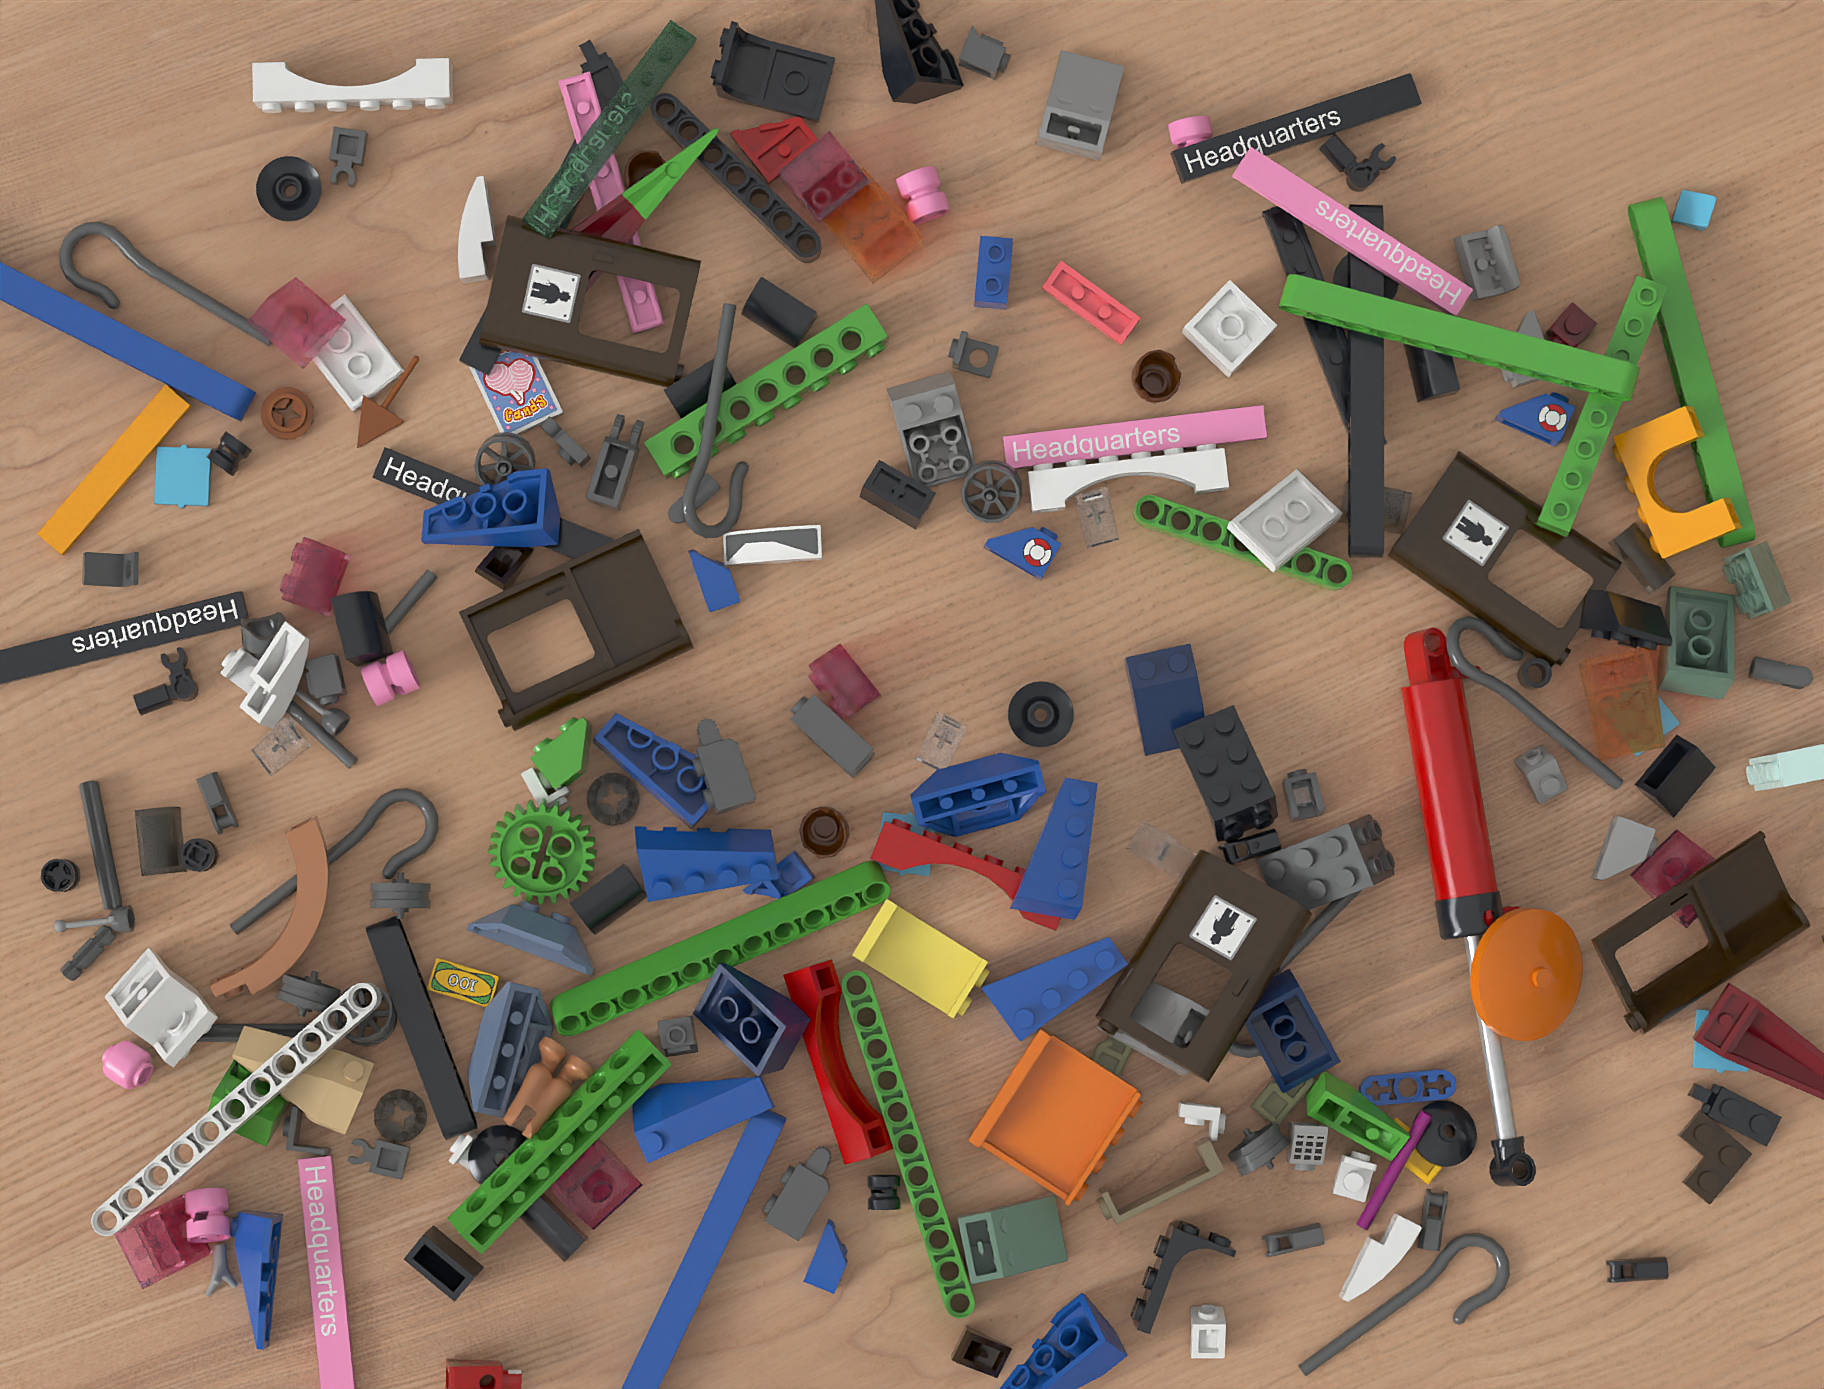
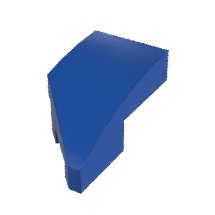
[688,549,741,612]
[743,850,815,899]
[803,1219,848,1294]

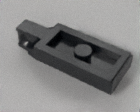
[579,40,641,130]
[1688,1083,1782,1147]

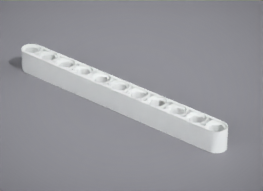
[91,982,382,1236]

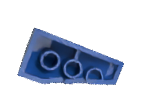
[421,468,560,547]
[632,1076,775,1163]
[231,1210,283,1350]
[1000,1293,1128,1389]

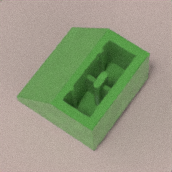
[530,717,592,791]
[208,1059,289,1146]

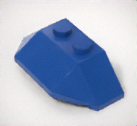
[910,753,1046,837]

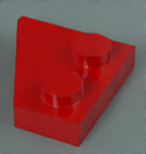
[730,116,820,185]

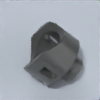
[241,612,285,659]

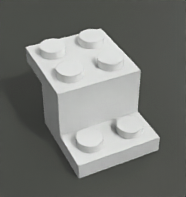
[105,947,218,1067]

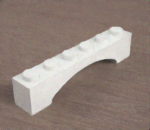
[252,58,453,113]
[1027,444,1229,514]

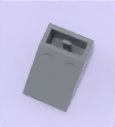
[1037,50,1124,161]
[887,371,978,487]
[1096,982,1210,1076]

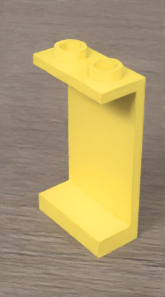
[852,899,990,1018]

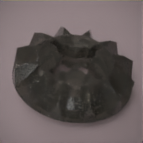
[587,773,640,826]
[374,1089,427,1142]

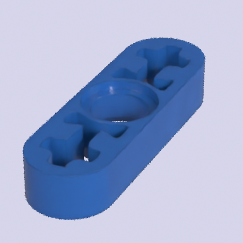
[1359,1069,1456,1106]

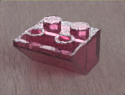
[778,130,870,223]
[280,537,351,617]
[808,643,882,721]
[114,1194,213,1290]

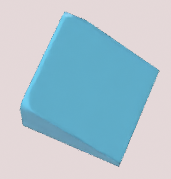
[1672,190,1717,231]

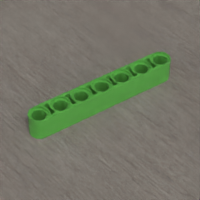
[1133,495,1352,591]

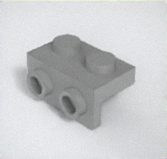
[1454,224,1520,302]

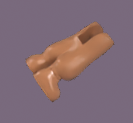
[503,1036,595,1140]

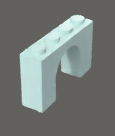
[1746,744,1824,791]

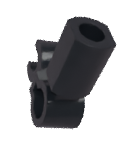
[1319,134,1396,192]
[133,647,199,715]

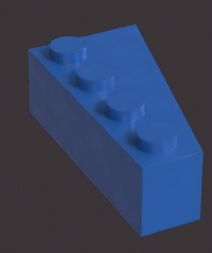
[593,713,710,830]
[1010,778,1098,920]
[635,826,779,902]
[981,937,1128,1042]

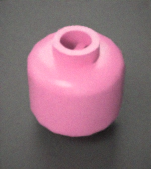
[102,1040,154,1090]

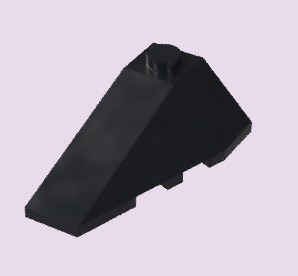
[875,0,964,104]

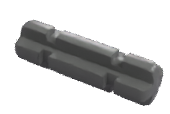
[60,925,116,981]

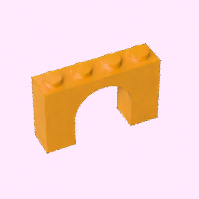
[1612,406,1742,559]

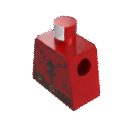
[445,1359,522,1389]

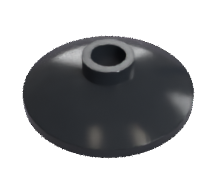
[256,156,322,222]
[1008,681,1074,747]
[1413,1101,1477,1167]
[468,1125,528,1184]

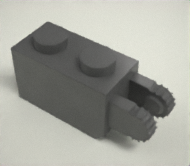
[586,414,644,512]
[692,718,756,815]
[763,1146,831,1241]

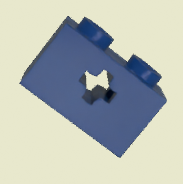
[974,236,1013,310]

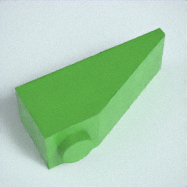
[1306,1071,1410,1161]

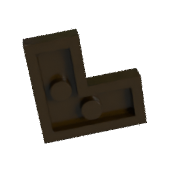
[1678,1110,1752,1204]

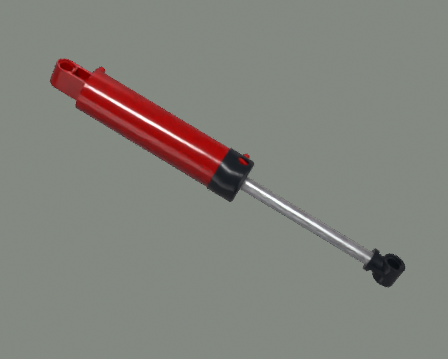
[1401,627,1536,1187]

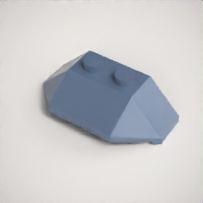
[467,900,596,976]
[467,981,553,1118]

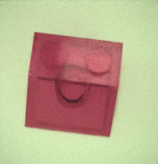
[247,277,346,369]
[1630,829,1715,928]
[550,1138,642,1230]

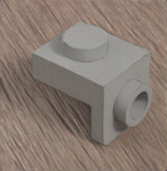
[1514,745,1568,804]

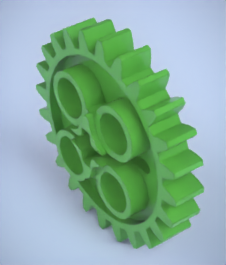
[488,798,597,905]

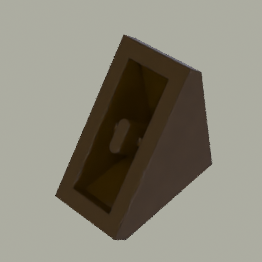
[475,546,534,591]
[951,1325,1012,1378]

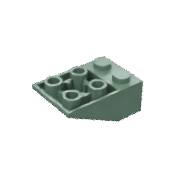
[1723,541,1792,619]
[957,1195,1068,1284]

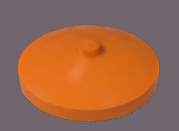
[1470,907,1583,1041]

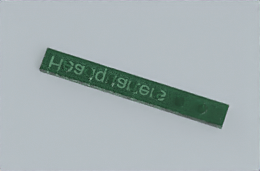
[522,20,697,240]

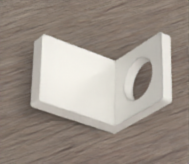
[448,1132,504,1171]

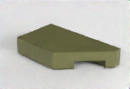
[1091,1038,1132,1077]
[1251,1078,1315,1125]

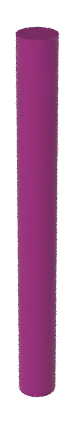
[1356,1110,1433,1230]

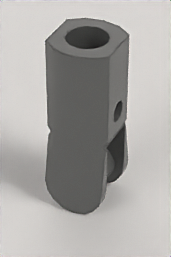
[668,473,721,524]
[1749,656,1813,689]
[196,772,239,835]
[1417,1188,1448,1251]
[1261,1223,1325,1257]

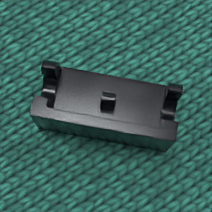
[859,460,936,530]

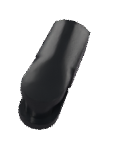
[1218,828,1281,865]
[1606,1257,1669,1283]

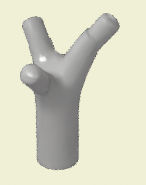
[205,1244,238,1296]

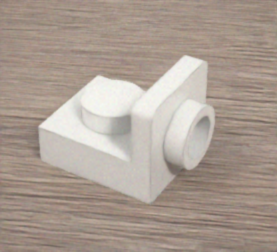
[220,648,260,694]
[521,767,571,808]
[1177,1101,1226,1141]
[1331,1151,1377,1202]
[1190,1304,1226,1359]

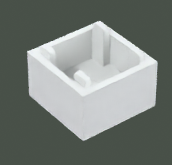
[1182,280,1277,378]

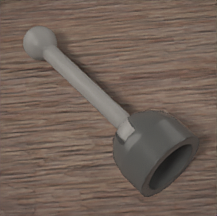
[295,688,350,737]
[54,905,135,933]

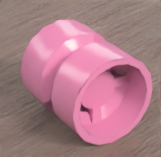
[1168,116,1213,150]
[896,166,950,225]
[361,650,421,707]
[184,1188,231,1243]

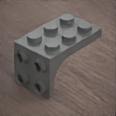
[1257,814,1395,910]

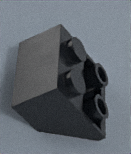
[1579,589,1673,651]

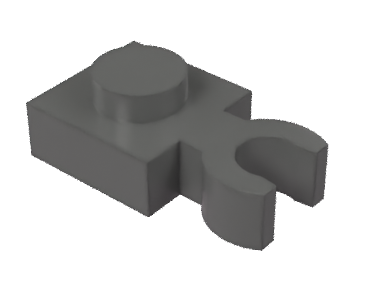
[329,127,368,188]
[540,416,591,467]
[348,1139,410,1180]

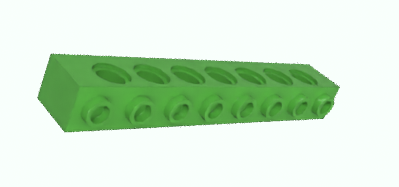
[1536,275,1668,537]
[644,304,888,479]
[448,1029,672,1254]

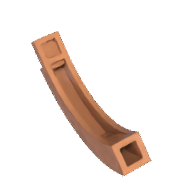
[210,816,329,998]

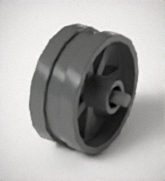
[474,432,536,486]
[961,460,1022,523]
[370,872,431,919]
[276,971,341,1017]
[334,984,398,1047]
[1227,1121,1290,1176]

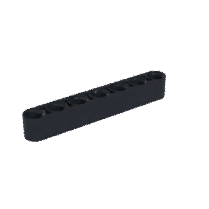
[650,93,822,263]
[366,915,478,1140]

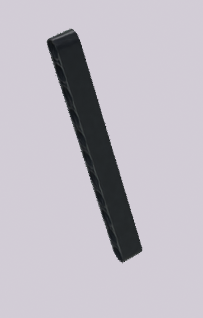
[1348,204,1384,558]

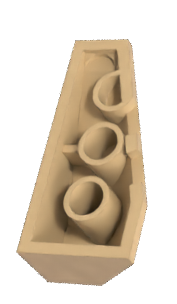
[232,1026,374,1135]

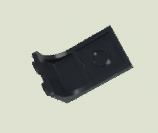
[711,21,835,123]
[1173,705,1278,842]
[1130,1220,1236,1334]

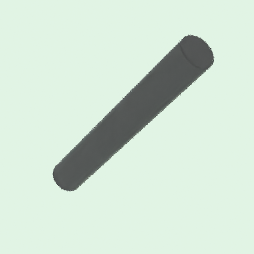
[385,569,438,635]
[286,700,358,769]

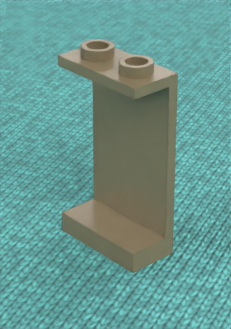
[1096,1137,1225,1225]

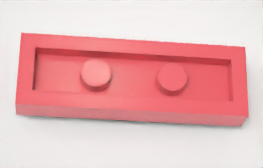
[1042,261,1141,346]

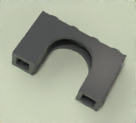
[791,694,875,778]

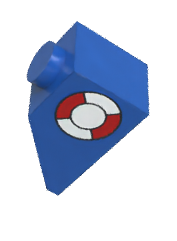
[1495,392,1575,447]
[984,526,1061,581]

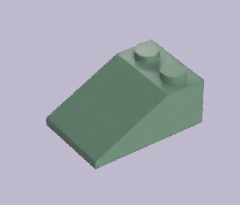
[1658,586,1734,699]

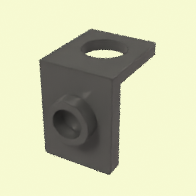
[948,331,998,378]
[82,552,139,587]
[283,1104,331,1155]

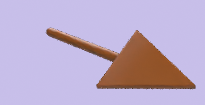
[357,356,419,448]

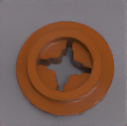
[261,387,314,440]

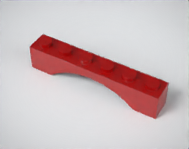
[870,818,1061,931]
[783,959,894,1165]

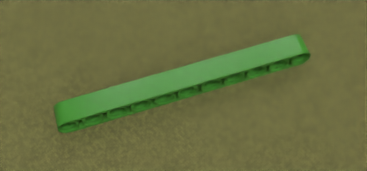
[1628,197,1756,548]
[1279,274,1640,401]
[550,861,891,1036]
[841,970,975,1319]

